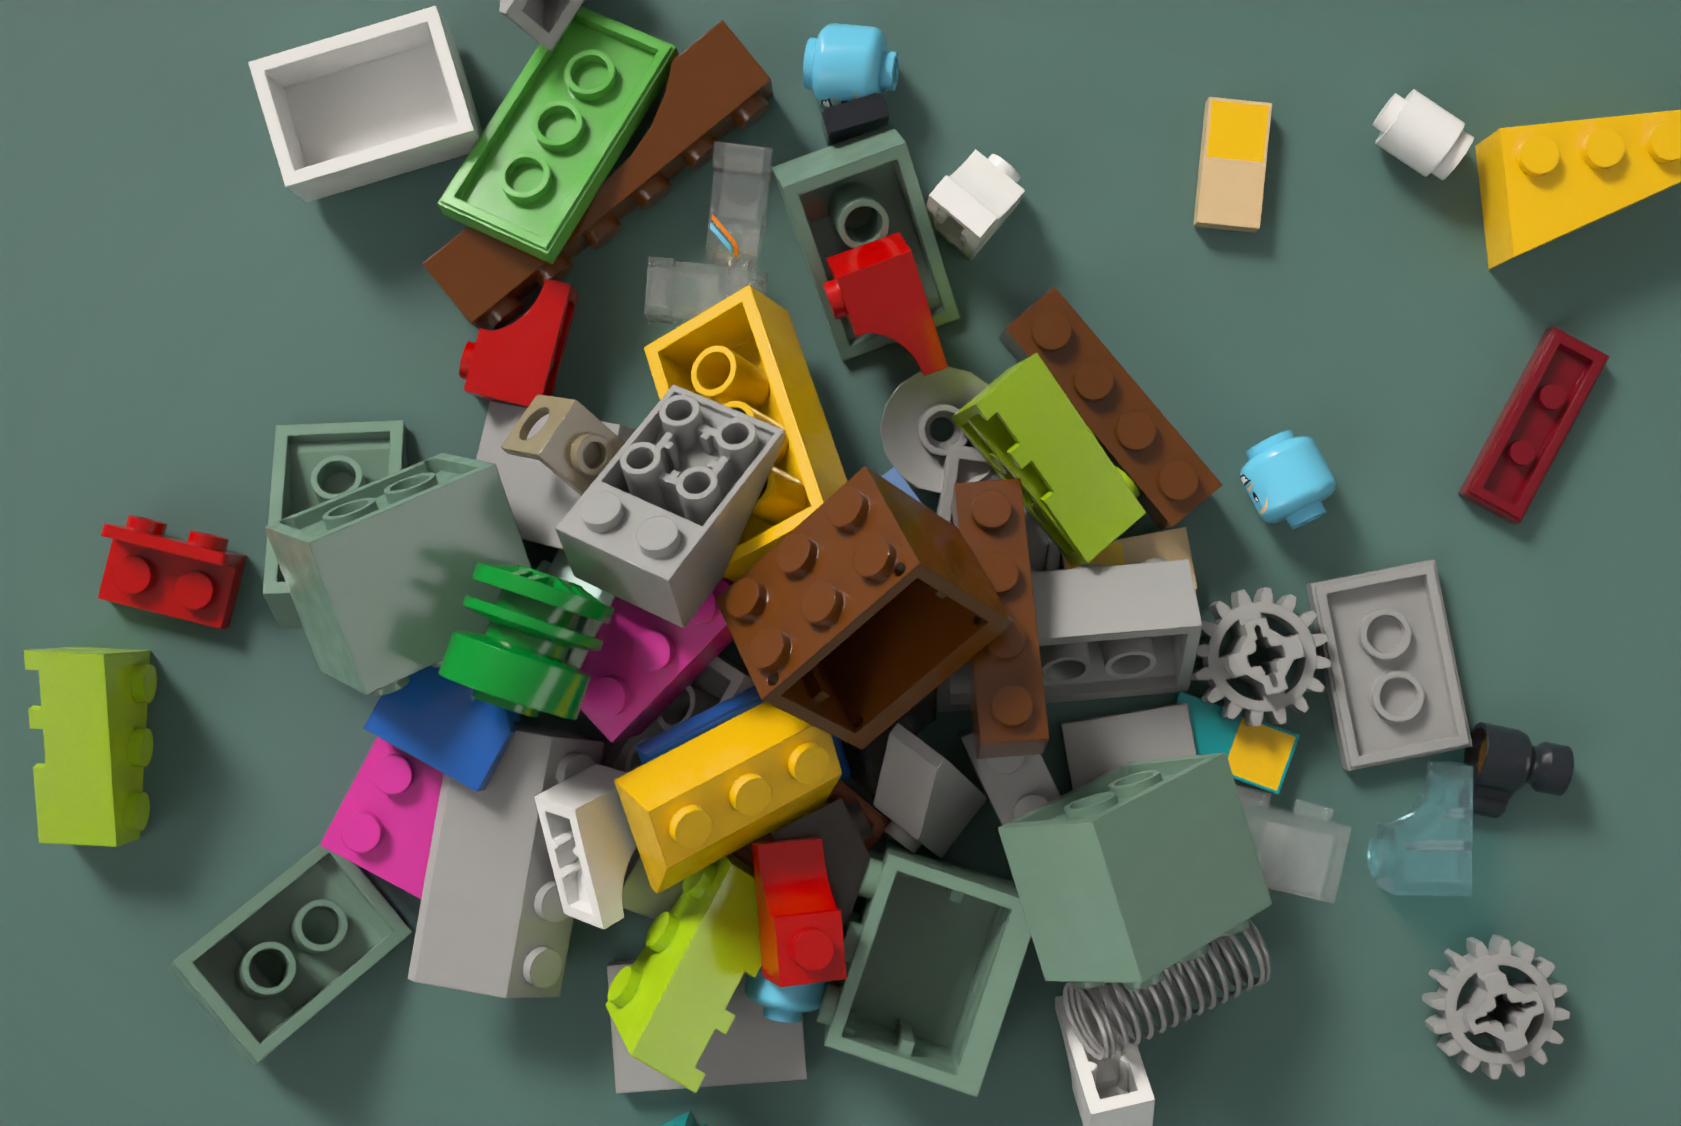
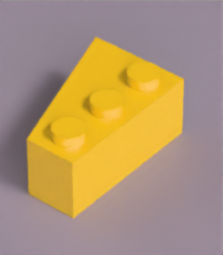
[1475,110,1681,270]

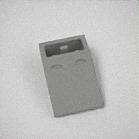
[555,384,786,628]

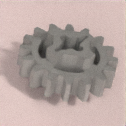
[1191,587,1331,727]
[1422,934,1570,1079]

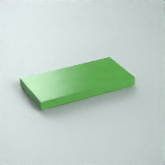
[437,6,679,265]

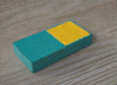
[1172,691,1300,795]

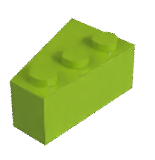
[951,353,1146,565]
[24,647,157,847]
[605,854,762,1093]

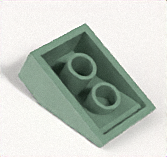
[772,124,960,361]
[263,420,407,629]
[167,844,412,1066]

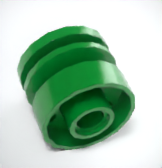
[438,562,615,720]

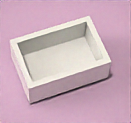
[248,6,483,203]

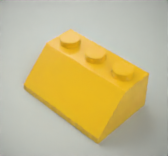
[614,702,842,894]

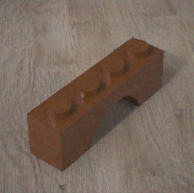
[999,286,1222,530]
[951,478,1049,759]

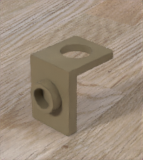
[501,394,625,496]

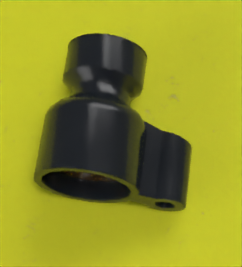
[1455,722,1574,818]

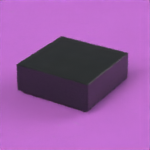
[821,93,889,147]

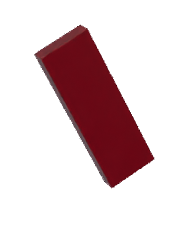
[1458,326,1610,524]

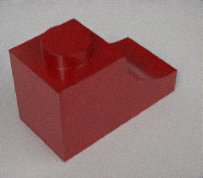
[822,232,948,376]
[459,278,579,408]
[752,836,847,987]

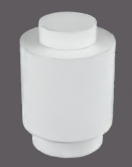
[1372,89,1474,181]

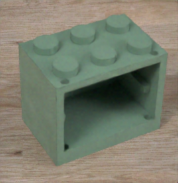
[264,453,532,696]
[998,752,1272,990]
[816,837,1031,1097]

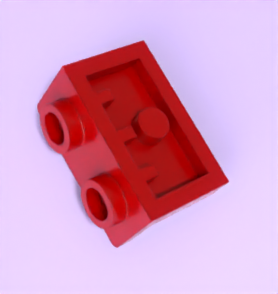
[98,515,247,629]

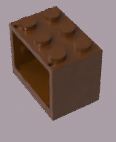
[715,466,1014,749]

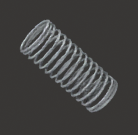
[1063,919,1271,1062]

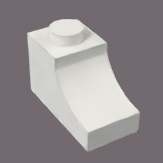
[926,149,1025,260]
[534,764,637,929]
[1055,984,1155,1126]

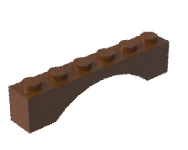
[422,20,773,330]

